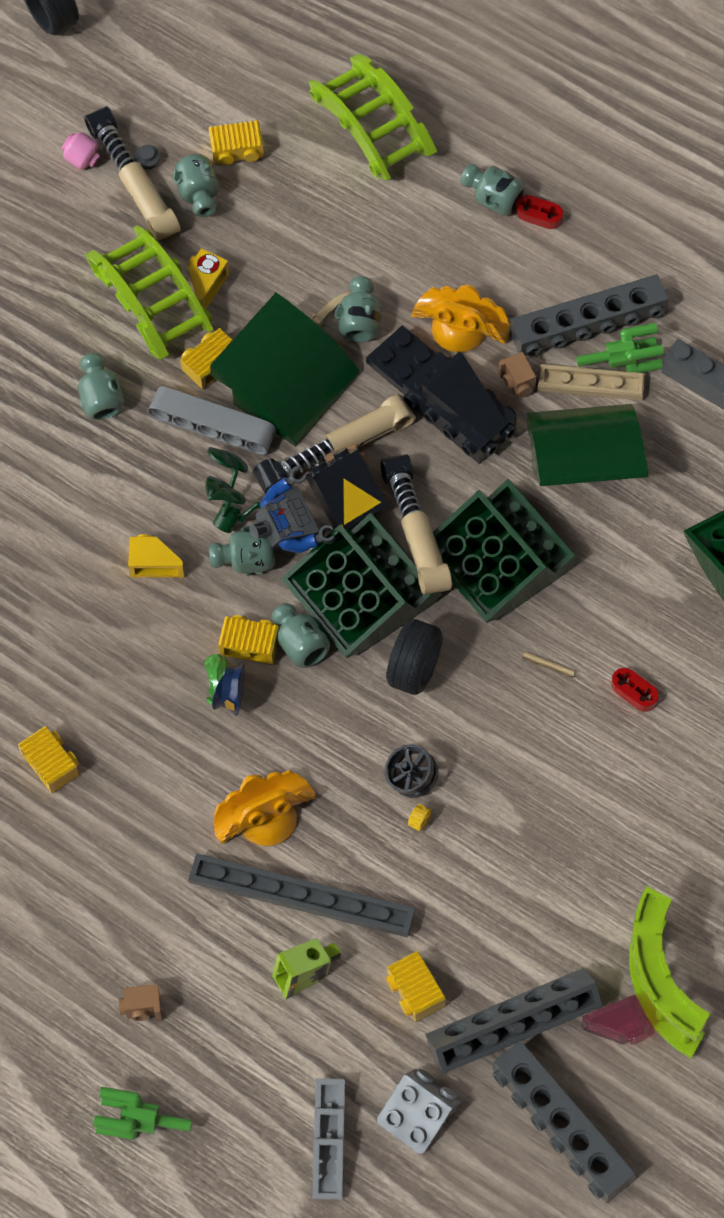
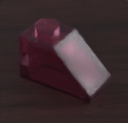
[582,994,650,1045]

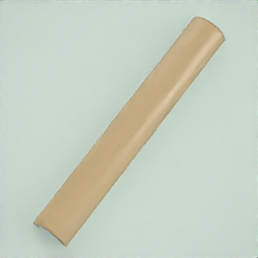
[521,651,575,678]

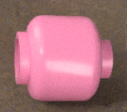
[61,132,101,170]

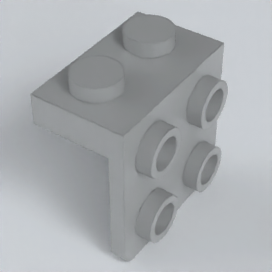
[377,1069,463,1154]

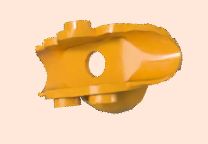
[411,285,509,353]
[213,770,316,846]

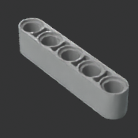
[148,386,277,455]

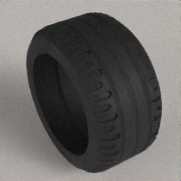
[24,0,79,35]
[386,619,443,695]

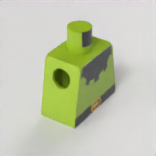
[272,939,341,999]

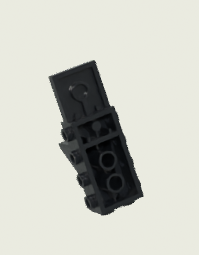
[366,325,517,464]

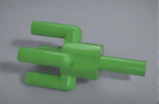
[576,323,664,373]
[93,1086,192,1140]

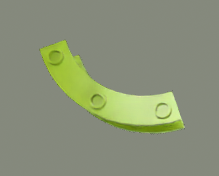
[308,54,437,181]
[84,225,214,360]
[629,886,710,1059]

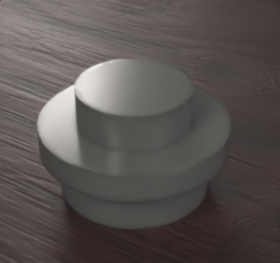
[135,145,160,170]

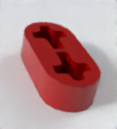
[516,195,563,229]
[611,668,658,712]

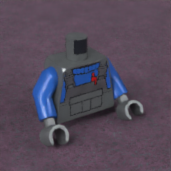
[249,466,336,553]

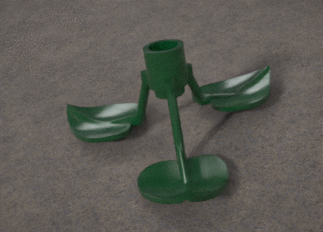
[205,447,263,533]

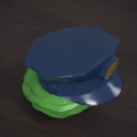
[204,654,246,716]

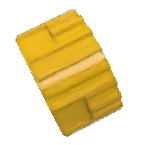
[408,803,432,832]

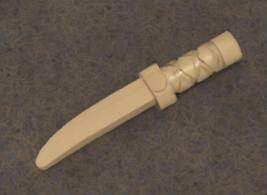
[310,293,349,327]

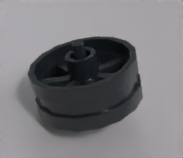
[385,744,439,798]

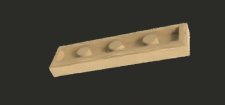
[538,364,645,401]

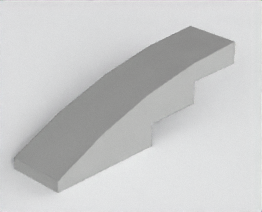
[313,1078,345,1199]

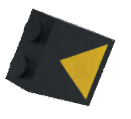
[306,447,388,529]

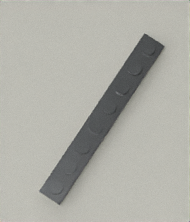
[188,853,415,938]

